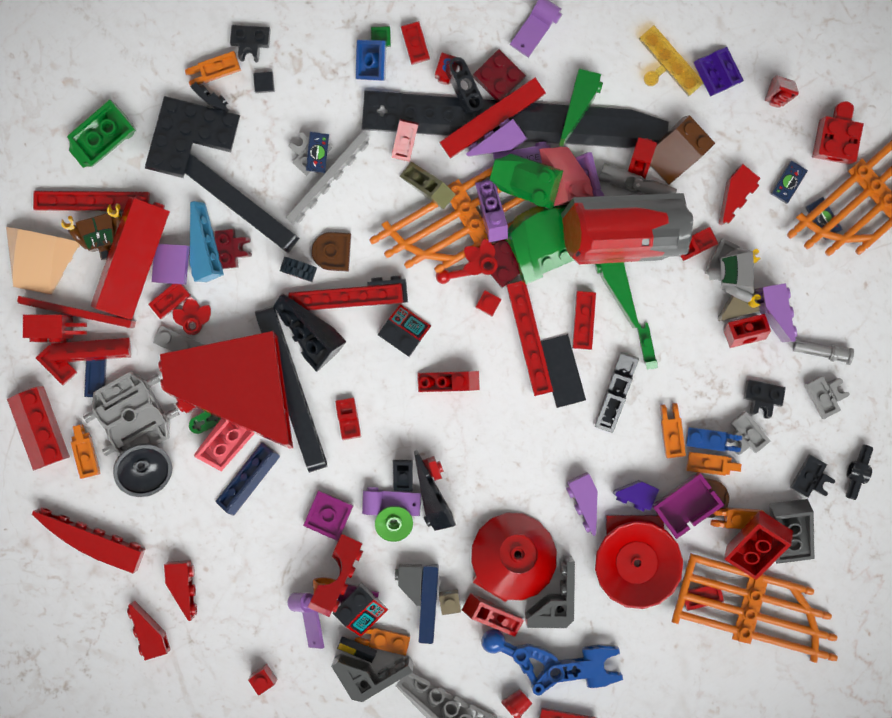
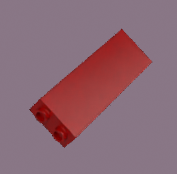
[90,195,170,320]

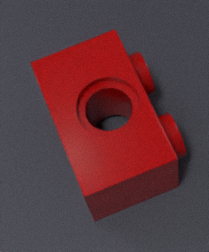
[724,314,771,348]

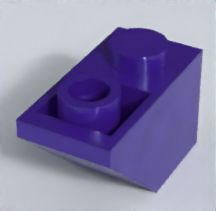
[613,480,660,512]

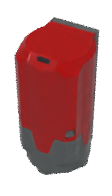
[561,193,693,265]

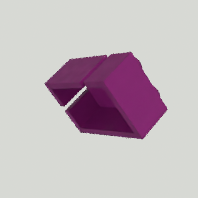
[652,472,724,539]

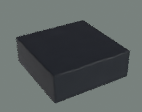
[253,72,275,93]

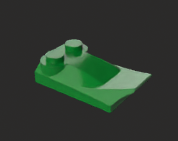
[67,100,136,168]
[490,153,563,209]

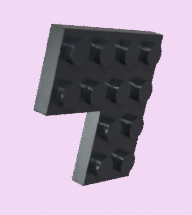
[145,96,240,178]

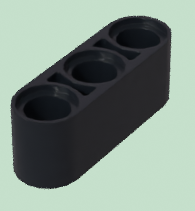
[445,57,483,113]

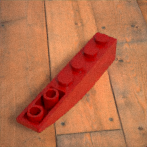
[32,508,146,574]

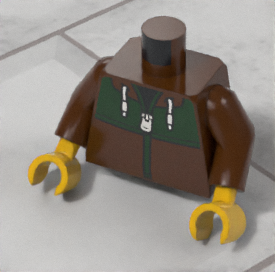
[61,204,122,260]

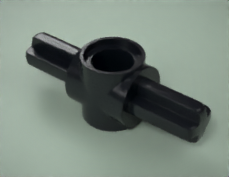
[845,444,873,500]

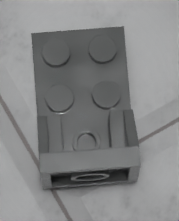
[525,556,575,628]
[331,653,413,702]

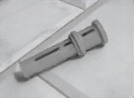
[793,339,854,365]

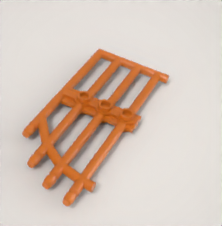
[787,140,892,256]
[369,149,525,273]
[671,553,838,663]

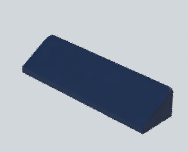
[216,442,280,516]
[418,564,439,644]

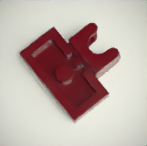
[214,229,252,269]

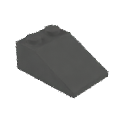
[769,499,815,564]

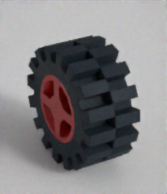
[279,256,317,282]

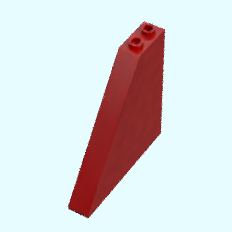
[158,331,293,449]

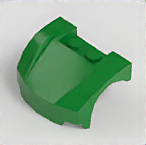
[505,205,574,284]

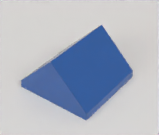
[356,40,387,81]

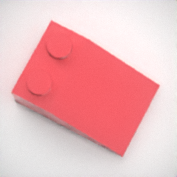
[539,147,594,206]

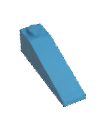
[190,201,224,283]

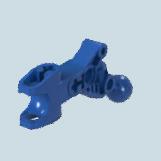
[481,629,623,696]

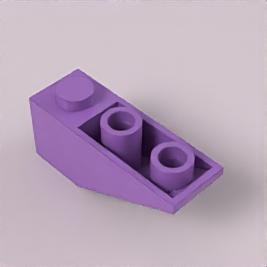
[466,119,528,157]
[475,180,508,242]
[566,472,598,536]

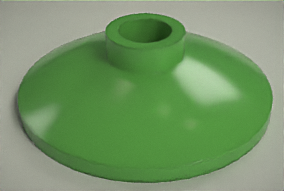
[375,506,413,542]

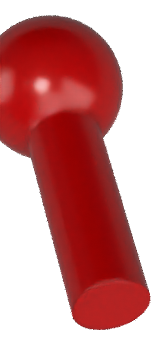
[436,269,470,284]

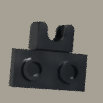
[230,25,271,63]
[743,379,786,419]
[790,455,835,498]

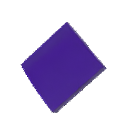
[693,47,744,97]

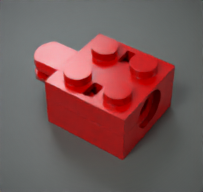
[812,101,864,165]
[23,315,87,342]

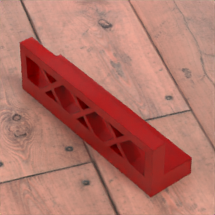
[49,338,131,363]

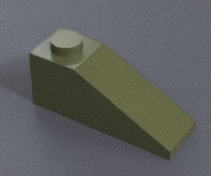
[400,162,456,209]

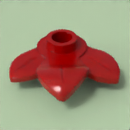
[463,239,498,275]
[173,297,211,335]

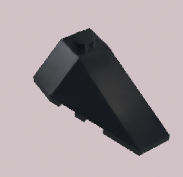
[274,294,347,372]
[414,450,456,531]

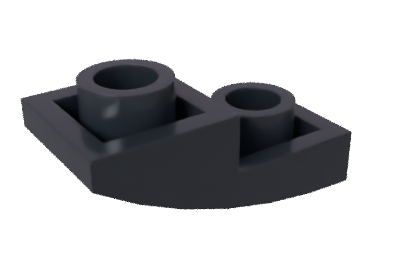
[190,82,229,112]

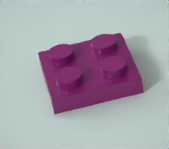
[303,490,354,541]

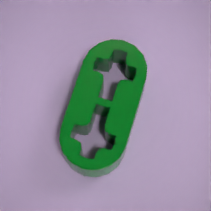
[189,411,221,434]

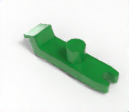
[637,322,658,370]

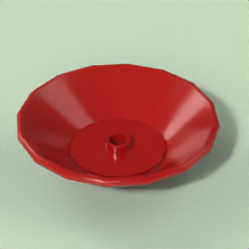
[471,513,557,601]
[595,521,683,609]

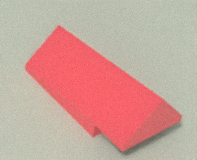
[194,419,255,471]

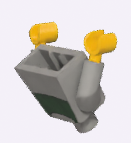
[709,248,761,308]

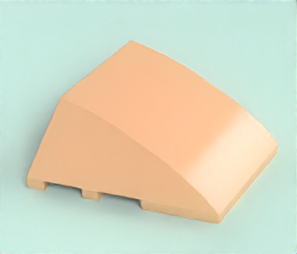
[6,227,80,295]

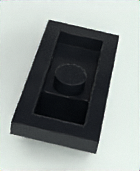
[393,460,413,491]

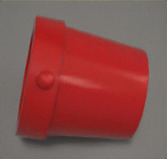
[501,689,533,718]

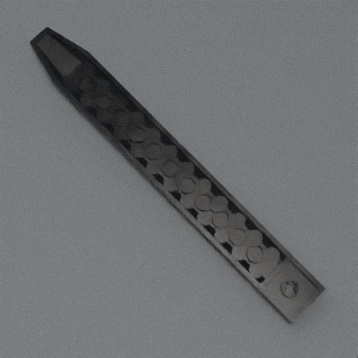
[362,90,669,148]

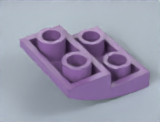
[151,244,190,285]

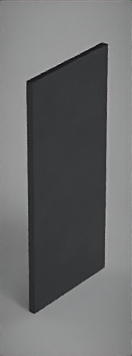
[541,334,586,408]

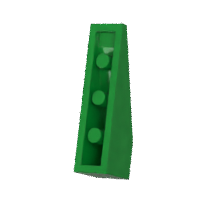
[559,69,603,147]
[595,262,639,328]

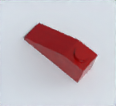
[462,593,524,637]

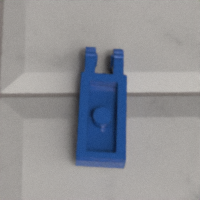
[686,427,742,452]

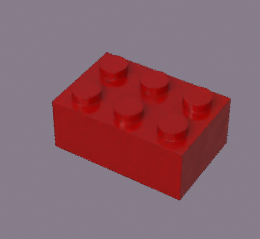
[724,510,793,580]

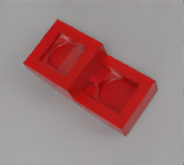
[681,227,719,261]
[335,398,361,441]

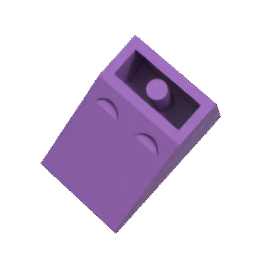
[754,283,797,342]

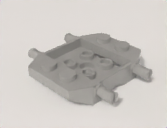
[83,372,180,456]

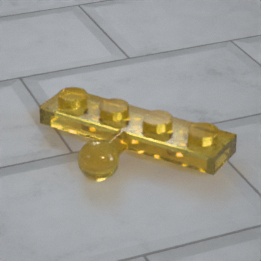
[639,25,704,97]

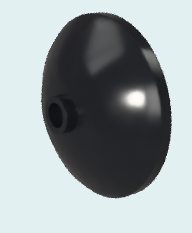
[113,443,172,497]

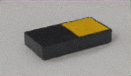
[337,637,377,663]

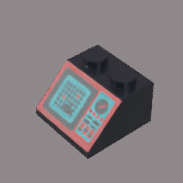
[378,304,431,357]
[332,582,388,637]

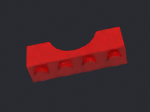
[308,534,363,617]

